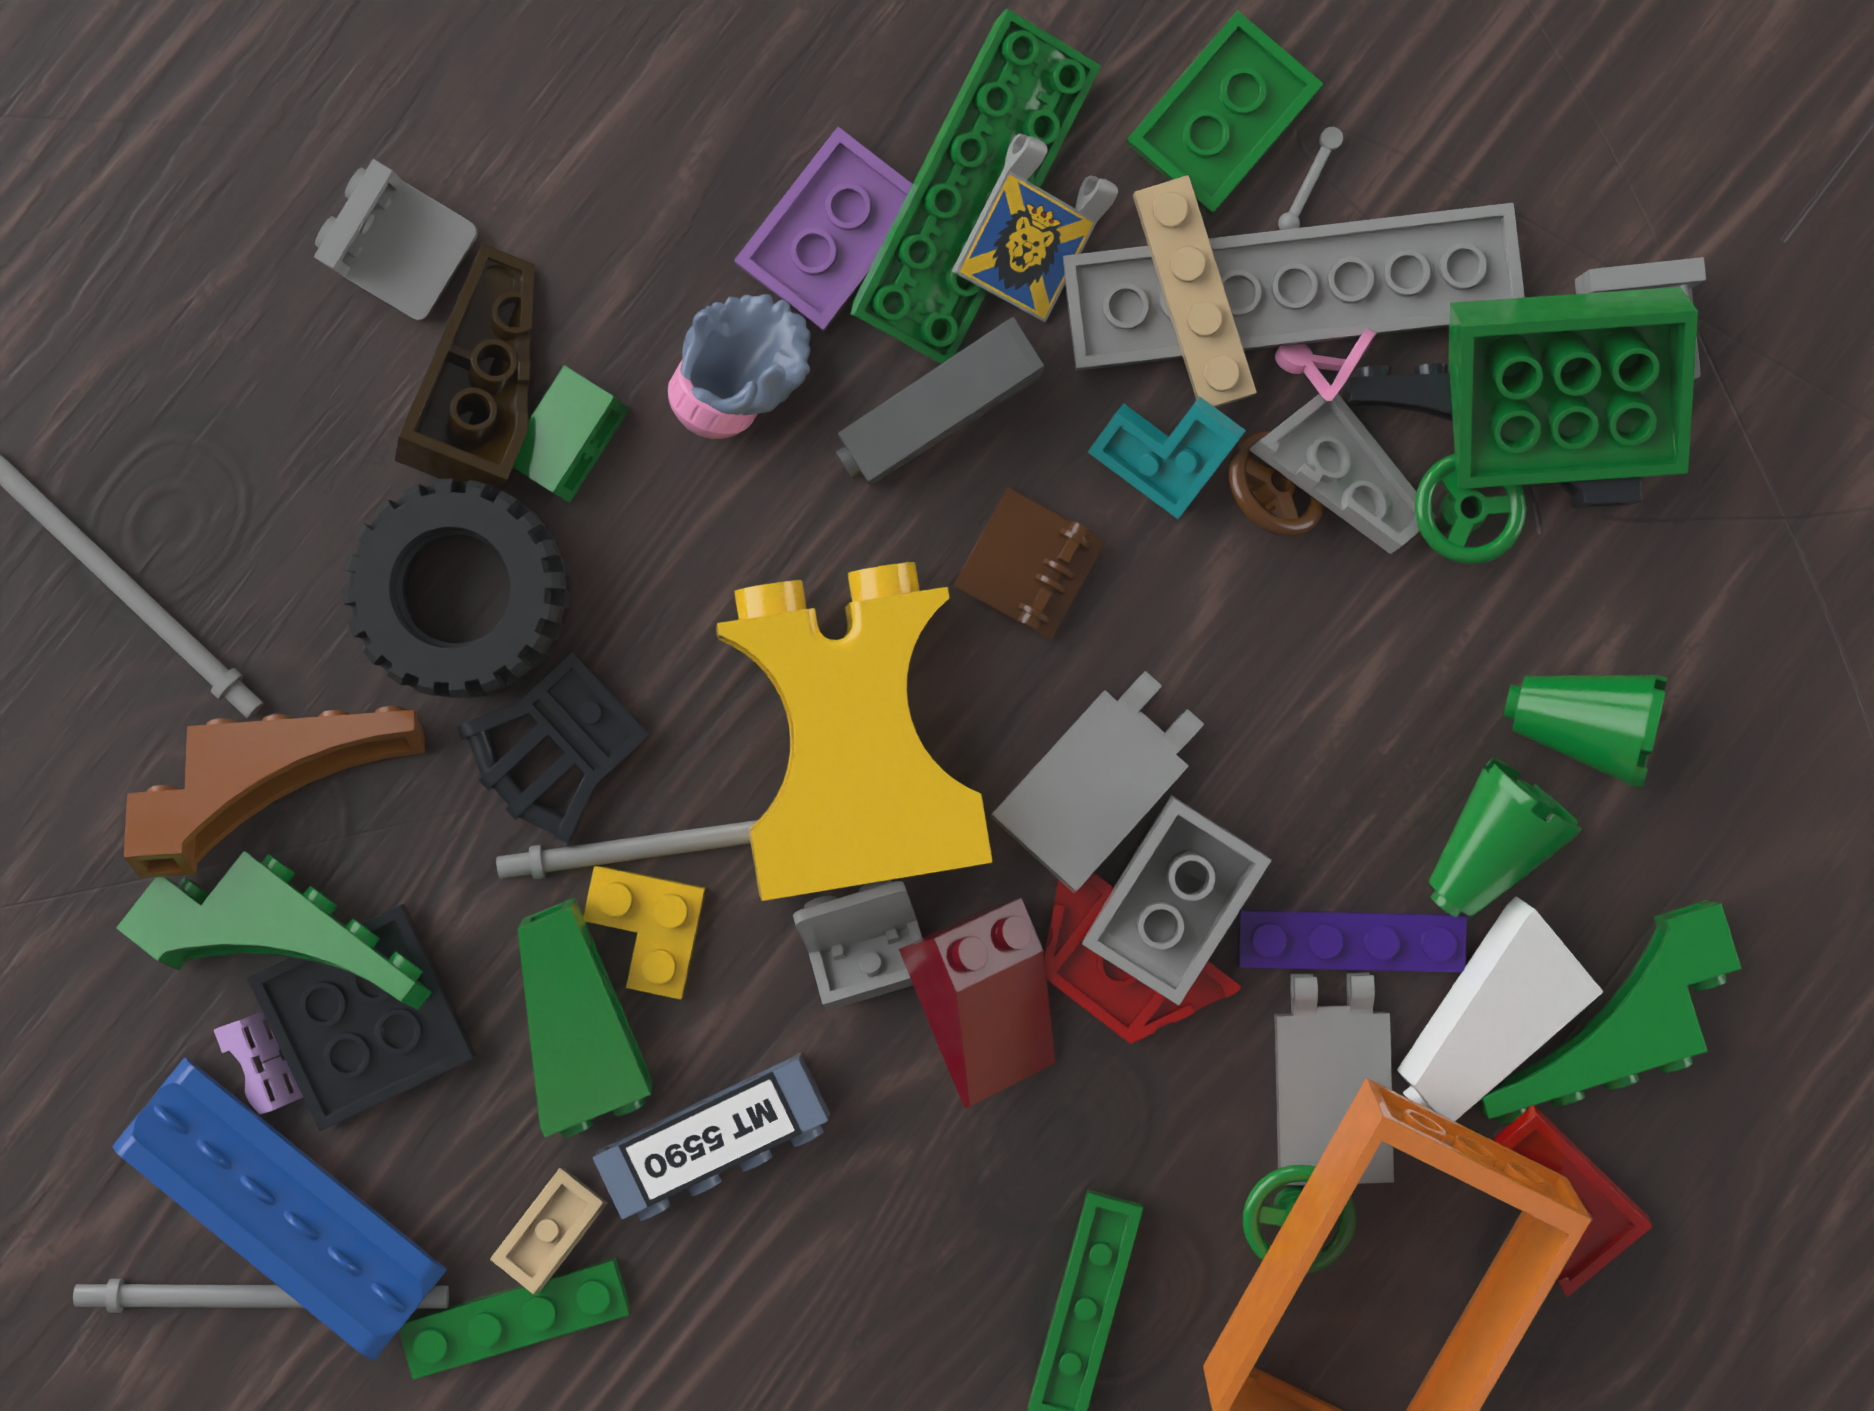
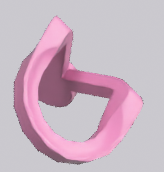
[1275,328,1376,401]

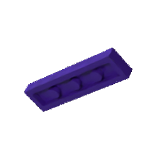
[1237,910,1467,972]

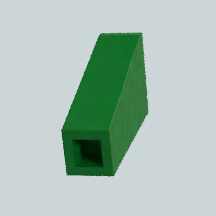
[517,897,653,1138]

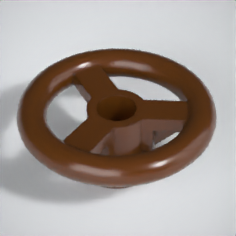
[1228,431,1327,536]

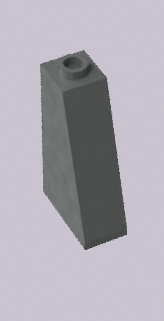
[835,317,1044,486]

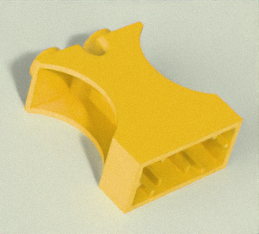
[716,562,993,901]

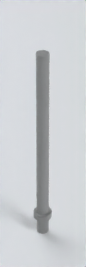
[0,454,264,719]
[496,820,758,880]
[73,1279,449,1313]

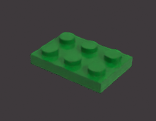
[1126,10,1323,216]

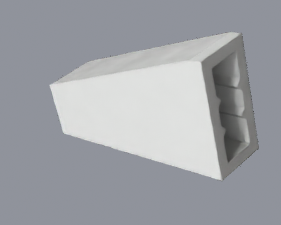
[1397,897,1603,1122]

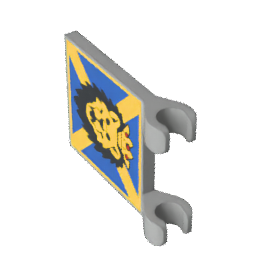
[952,134,1118,322]

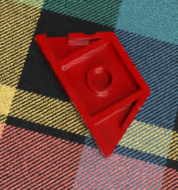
[1044,872,1241,1044]

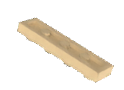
[1133,175,1257,407]

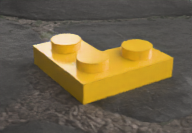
[583,865,706,999]

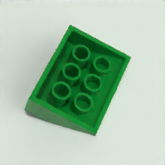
[1449,287,1698,489]

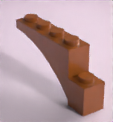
[124,706,425,878]

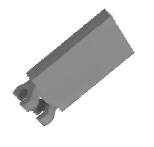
[990,671,1204,893]
[1274,972,1394,1186]

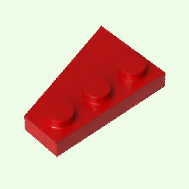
[1492,1105,1652,1297]

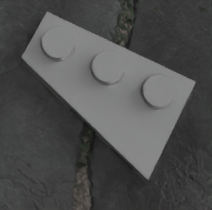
[1249,385,1436,554]

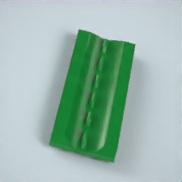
[851,9,1101,364]

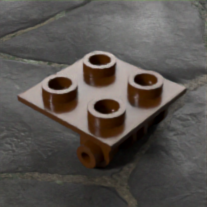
[953,487,1106,640]

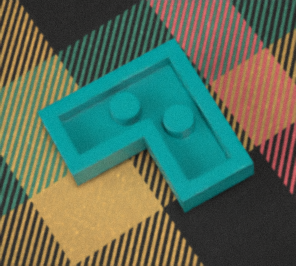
[1088,396,1246,519]

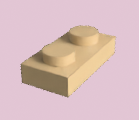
[490,1168,608,1294]

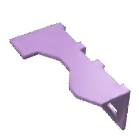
[213,1011,303,1115]

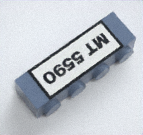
[593,1053,830,1221]

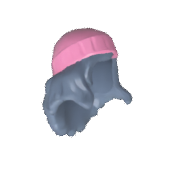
[668,294,811,439]

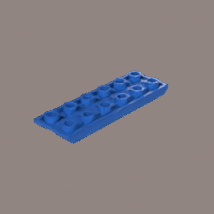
[112,1057,448,1361]

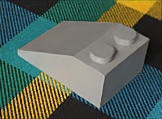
[1082,795,1272,1005]

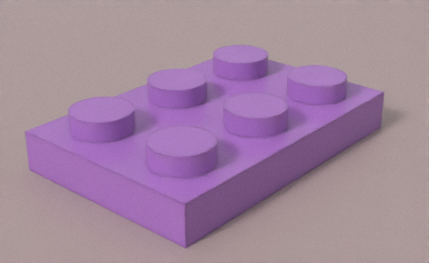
[734,127,912,332]

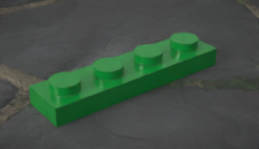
[1027,1190,1143,1411]
[398,1257,632,1380]

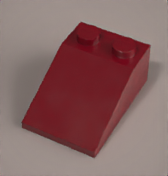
[899,898,1055,1108]

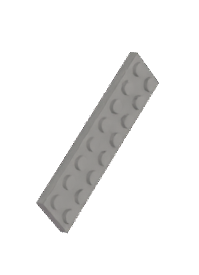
[1063,203,1525,371]

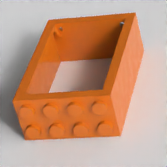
[1203,1078,1592,1411]

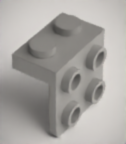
[314,159,478,321]
[793,880,922,1011]

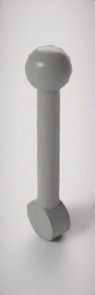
[1278,127,1343,230]

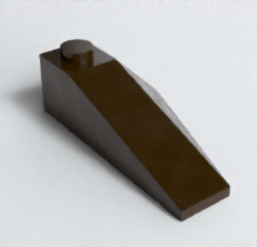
[395,243,535,484]

